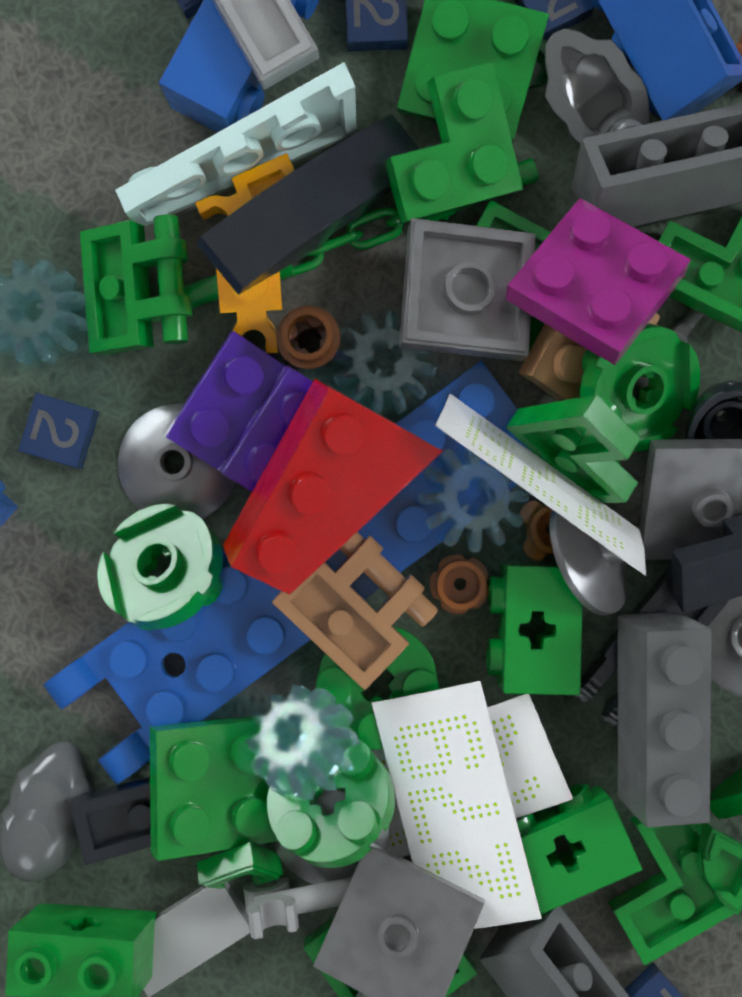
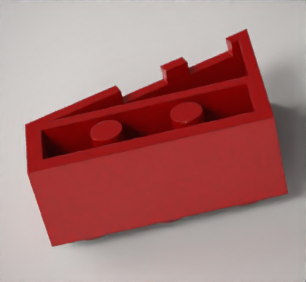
[223,379,443,595]

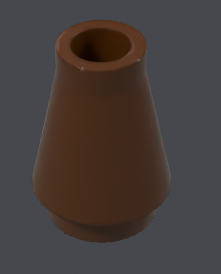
[277,306,340,369]

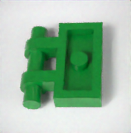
[80,214,192,356]

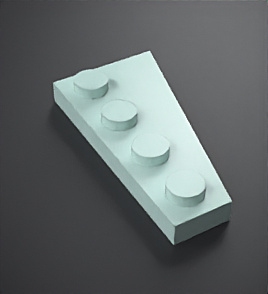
[115,62,357,227]

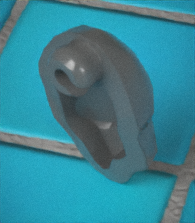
[545,28,649,144]
[0,741,94,882]

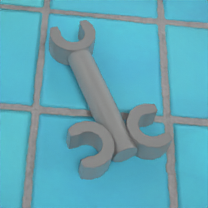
[243,877,352,939]

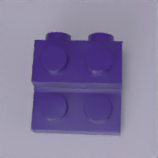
[164,331,313,492]

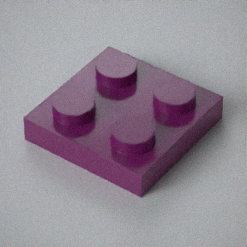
[505,198,691,365]

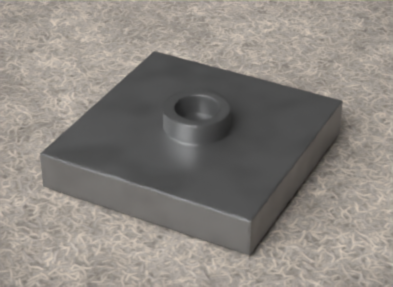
[399,218,535,361]
[639,439,742,560]
[313,843,485,997]

